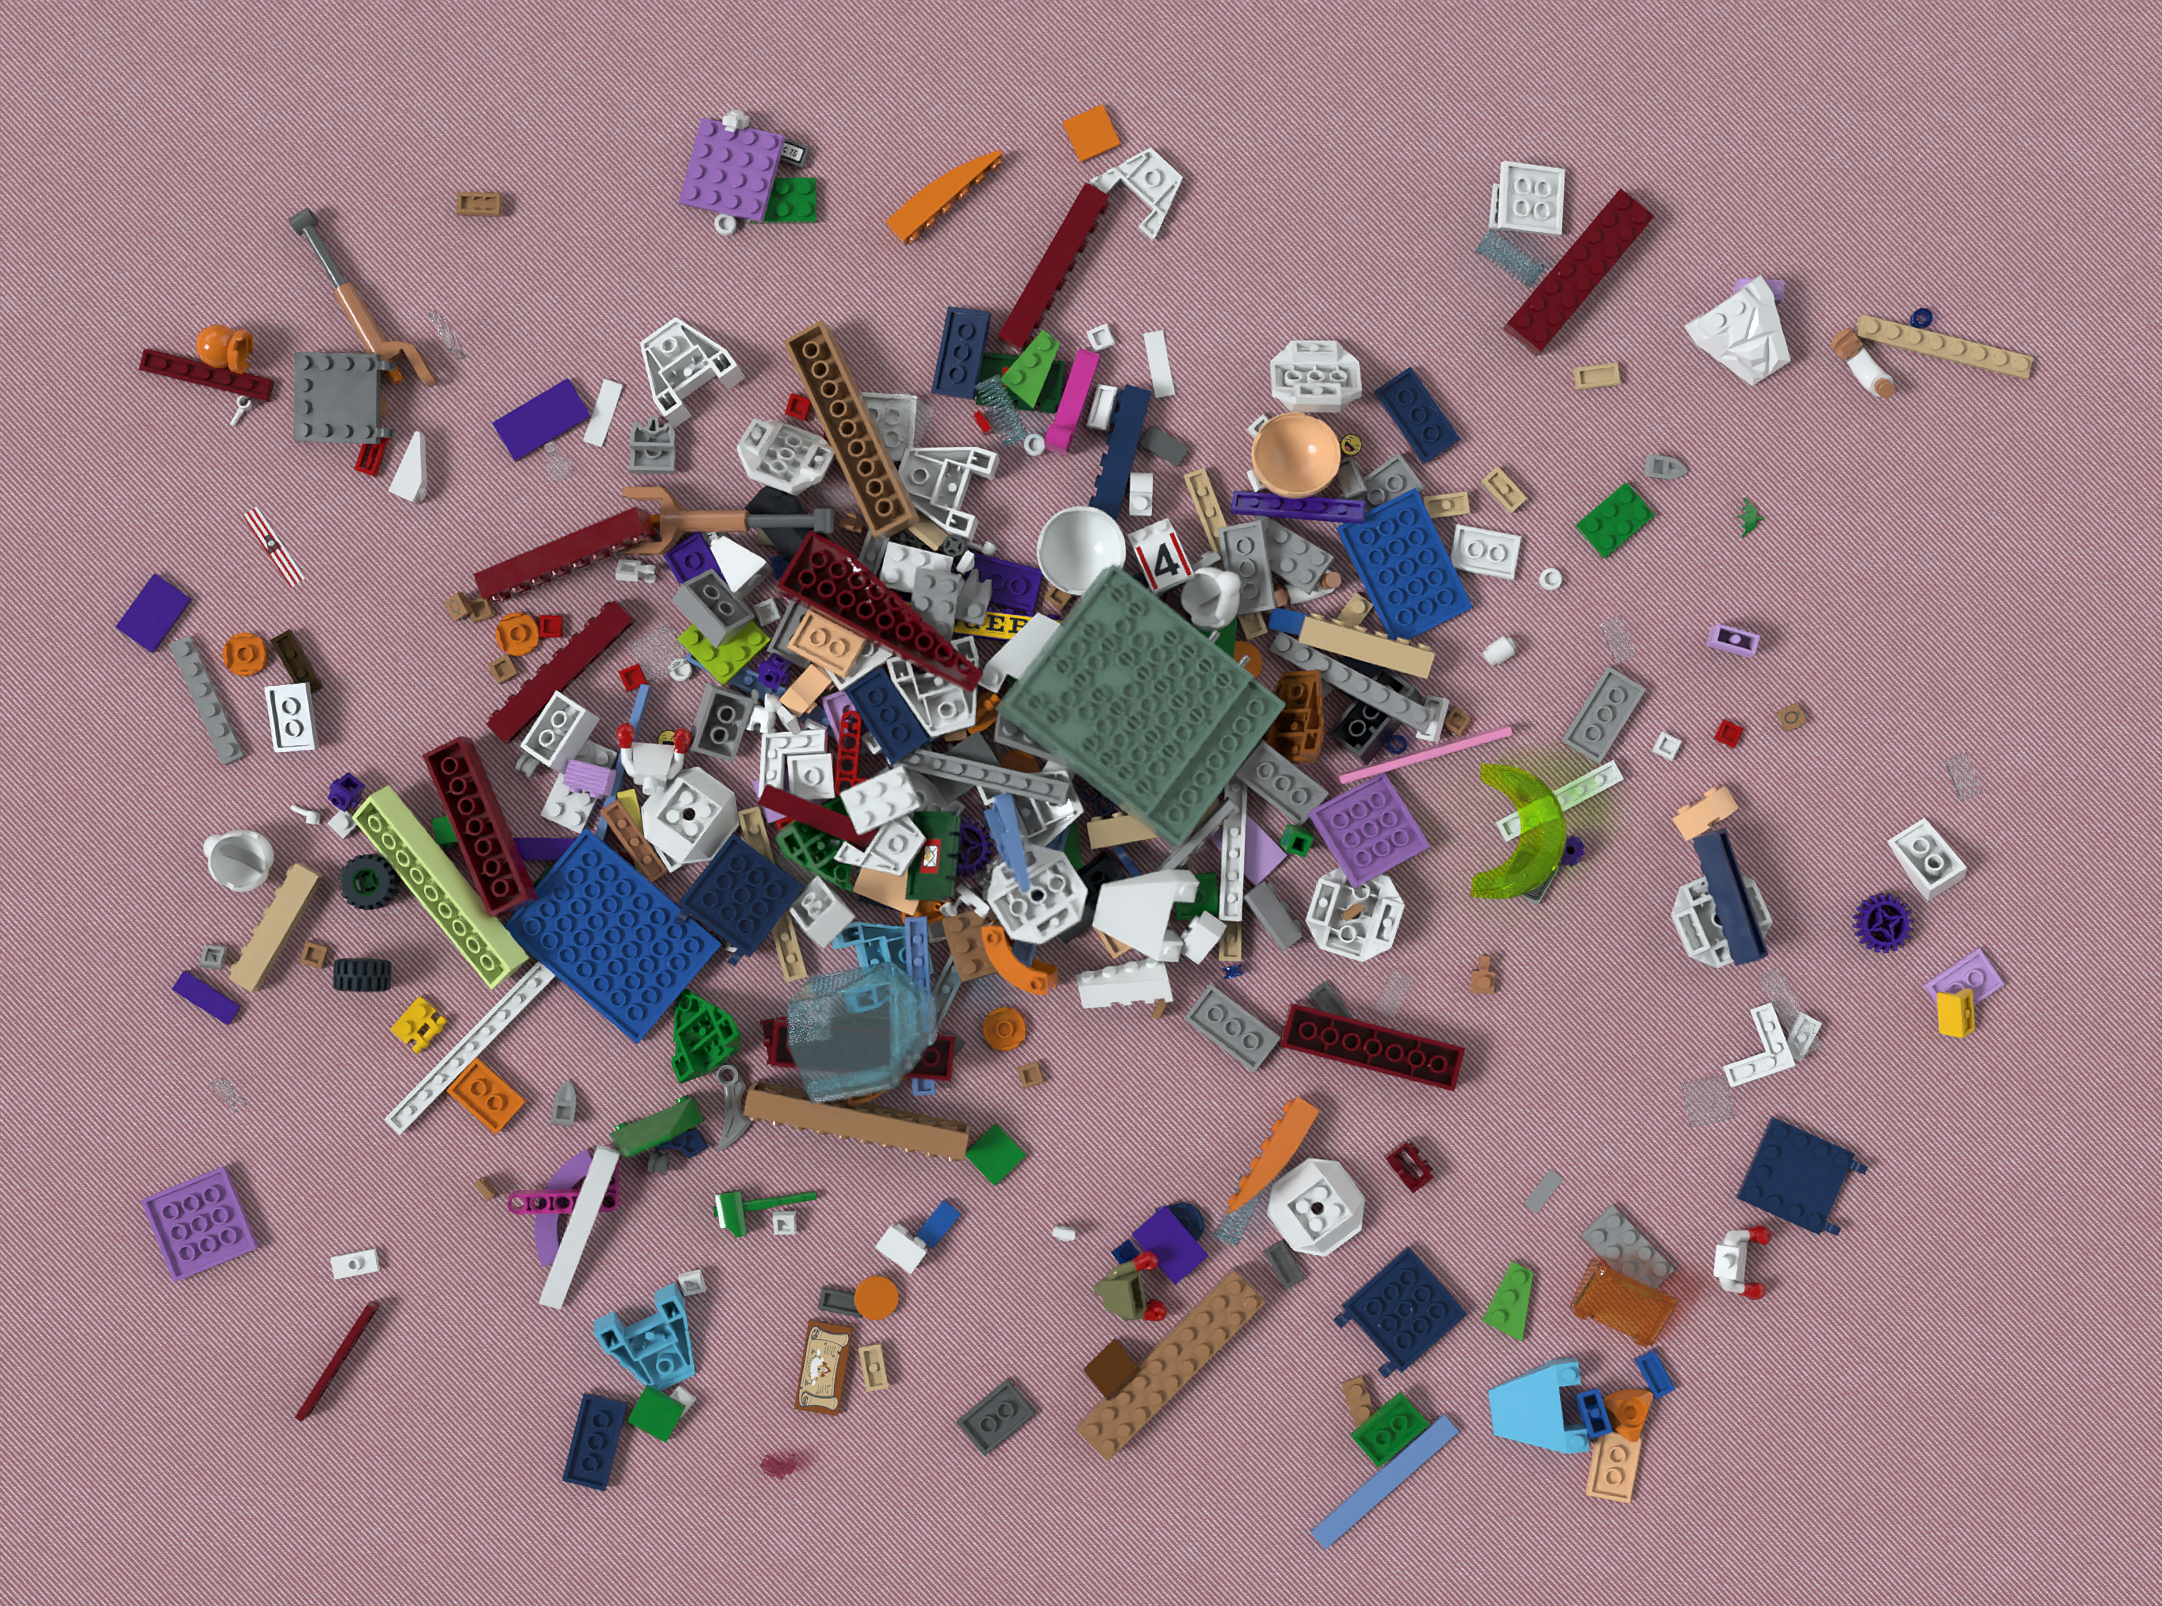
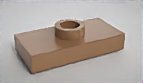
[456,192,503,217]

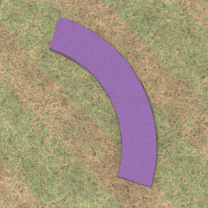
[535,1149,593,1267]

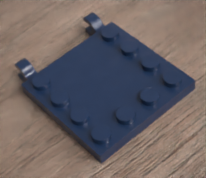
[674,833,804,967]
[1736,1117,1868,1236]
[1333,1246,1467,1379]

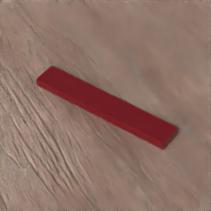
[139,348,274,402]
[758,783,880,849]
[294,1301,380,1422]

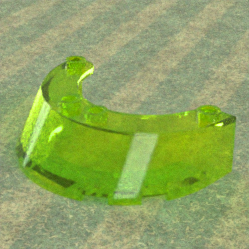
[1470,762,1566,899]

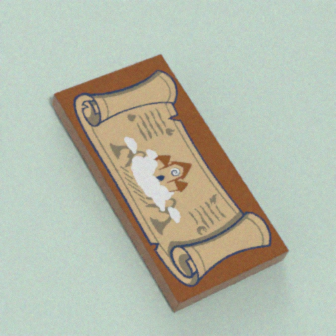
[794,1319,853,1416]

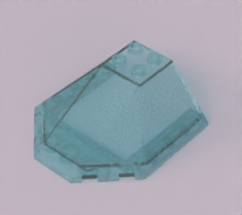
[788,961,936,1104]

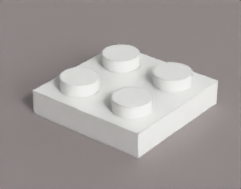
[787,753,836,800]

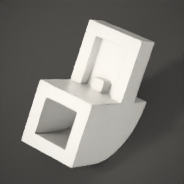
[1129,472,1153,517]

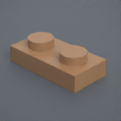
[1341,1375,1375,1426]

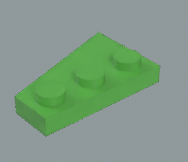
[1000,330,1060,410]
[1482,1261,1533,1342]

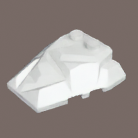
[1684,274,1791,386]

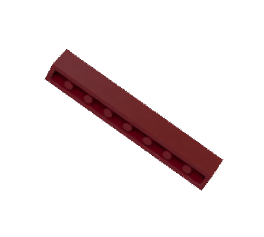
[998,182,1110,353]
[486,600,636,744]

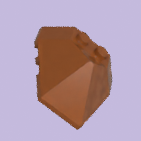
[1254,670,1324,764]

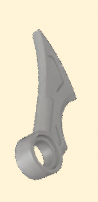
[716,1063,751,1151]

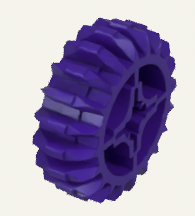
[956,818,993,878]
[1852,893,1914,953]

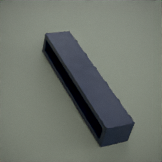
[1089,384,1152,522]
[1693,827,1769,966]

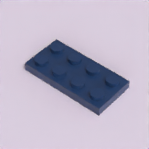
[931,306,992,400]
[1373,366,1460,465]
[845,666,930,766]
[562,1392,628,1491]

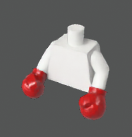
[616,722,692,795]
[1714,1225,1772,1300]

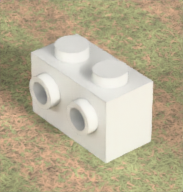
[1179,911,1227,965]
[875,1223,928,1274]

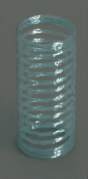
[1475,228,1545,288]
[974,374,1029,446]
[1213,1174,1266,1246]

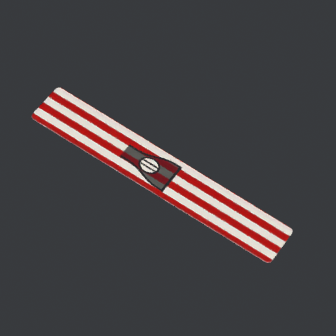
[243,507,305,588]

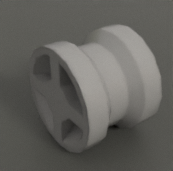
[515,751,543,779]

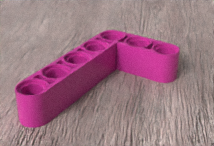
[1044,348,1101,457]
[507,1144,619,1214]

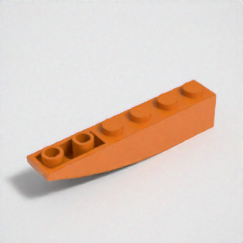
[885,150,1003,246]
[1226,1096,1320,1214]

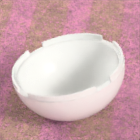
[1037,506,1126,595]

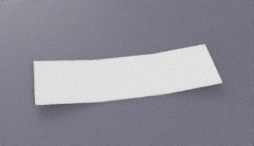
[1144,330,1175,398]
[583,379,623,447]

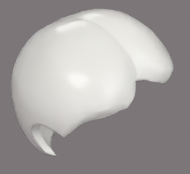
[1180,567,1241,632]
[203,830,274,892]

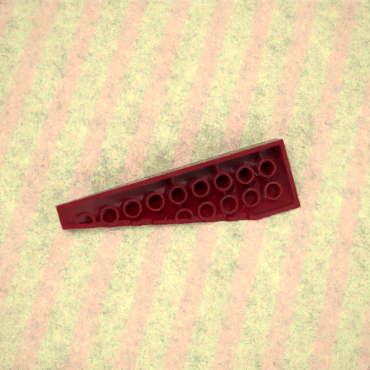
[776,530,983,694]

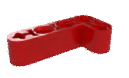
[835,710,871,796]

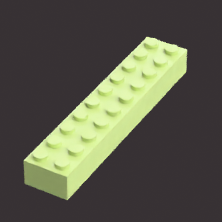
[352,785,529,990]

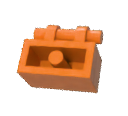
[966,690,1001,735]

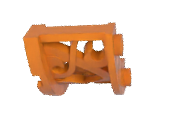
[981,919,1058,996]

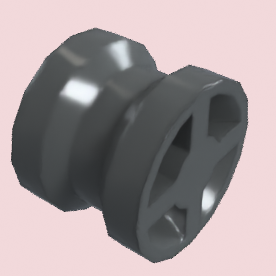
[943,535,968,559]
[648,1151,670,1176]

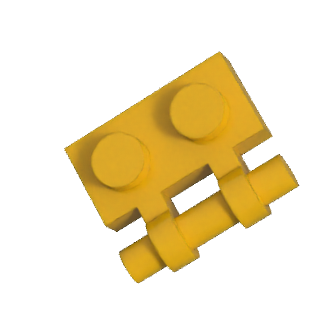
[390,996,448,1054]

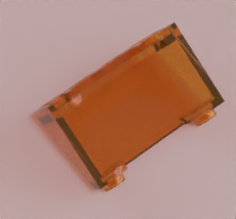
[1569,1258,1680,1348]

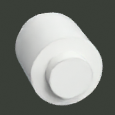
[1482,636,1517,667]

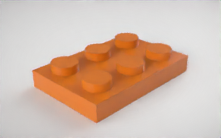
[446,1057,527,1135]

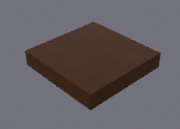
[1083,1338,1141,1401]

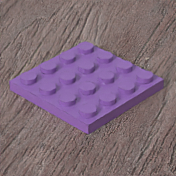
[679,118,785,223]
[1308,772,1431,889]
[141,1165,259,1282]

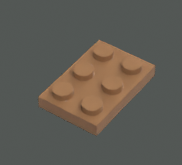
[941,910,999,984]

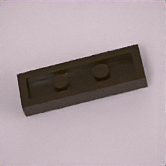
[270,629,324,695]

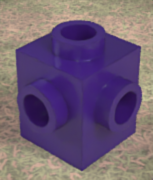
[757,652,793,691]
[327,772,365,812]
[1550,834,1585,867]

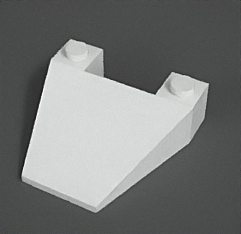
[640,317,746,428]
[898,447,1000,542]
[978,613,1060,693]
[886,636,980,738]
[1092,869,1199,962]

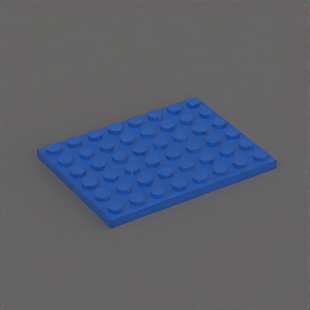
[504,828,723,1044]

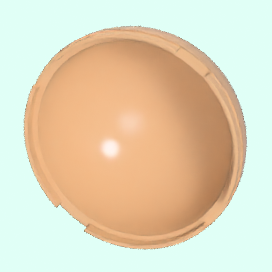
[1251,412,1341,499]

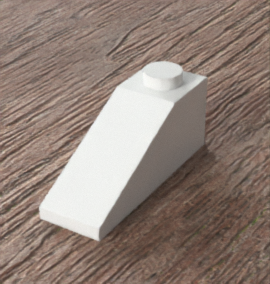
[388,431,427,505]

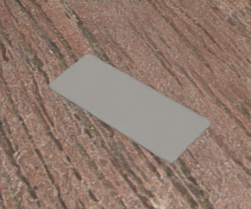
[1524,1169,1563,1214]

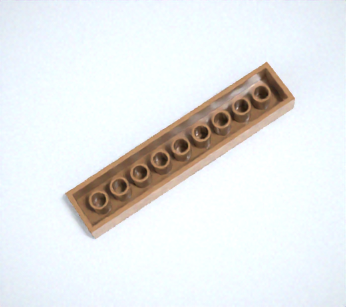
[783,320,920,541]
[743,1080,972,1162]
[1076,1267,1266,1462]

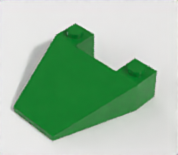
[610,1095,705,1158]

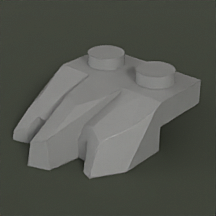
[629,415,676,474]
[955,569,992,627]

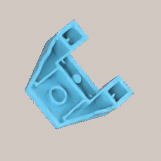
[832,922,934,1014]
[594,1282,695,1391]
[1488,1357,1589,1454]

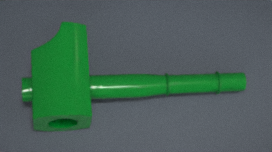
[713,1190,817,1238]

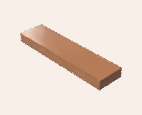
[599,798,669,883]

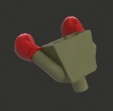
[1094,1251,1167,1322]

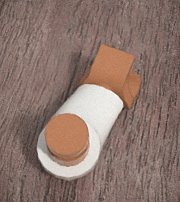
[1830,328,1895,399]
[1267,570,1341,614]

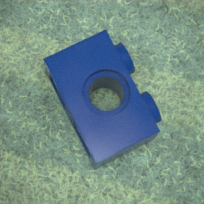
[1574,1388,1613,1439]

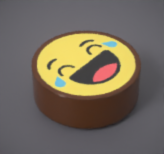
[1340,434,1362,457]
[657,730,675,746]

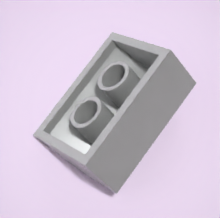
[672,568,756,648]
[689,682,754,762]
[1243,881,1303,952]

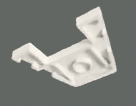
[1090,147,1183,241]
[834,815,927,877]

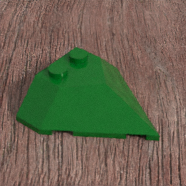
[775,795,852,893]
[671,988,741,1083]

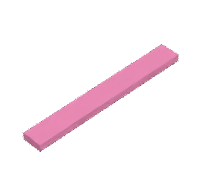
[1337,725,1512,784]

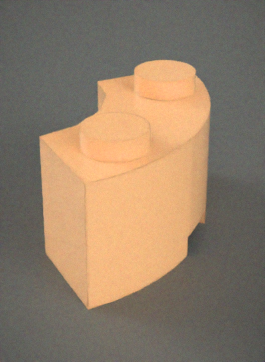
[779,663,835,718]
[1672,785,1739,841]

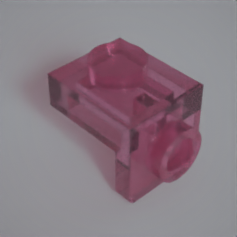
[760,1454,796,1480]

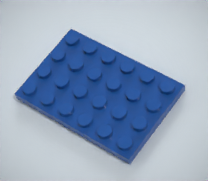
[1335,488,1473,640]

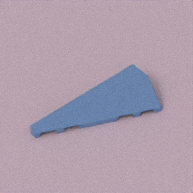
[983,793,1031,893]

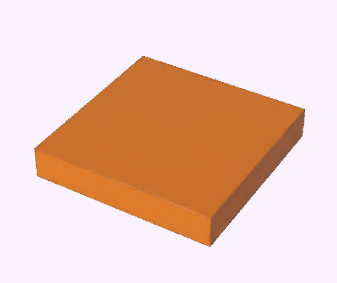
[1062,104,1121,164]

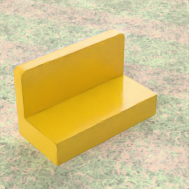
[1937,988,1975,1038]

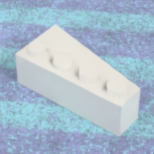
[1076,957,1173,1009]

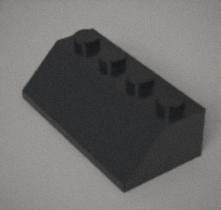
[744,485,830,564]
[1327,666,1423,766]
[1058,850,1127,945]

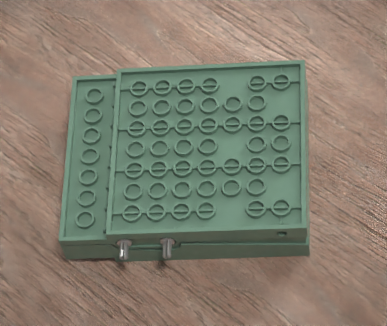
[995,563,1286,847]

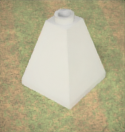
[710,536,774,600]

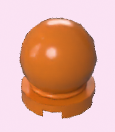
[195,324,254,374]

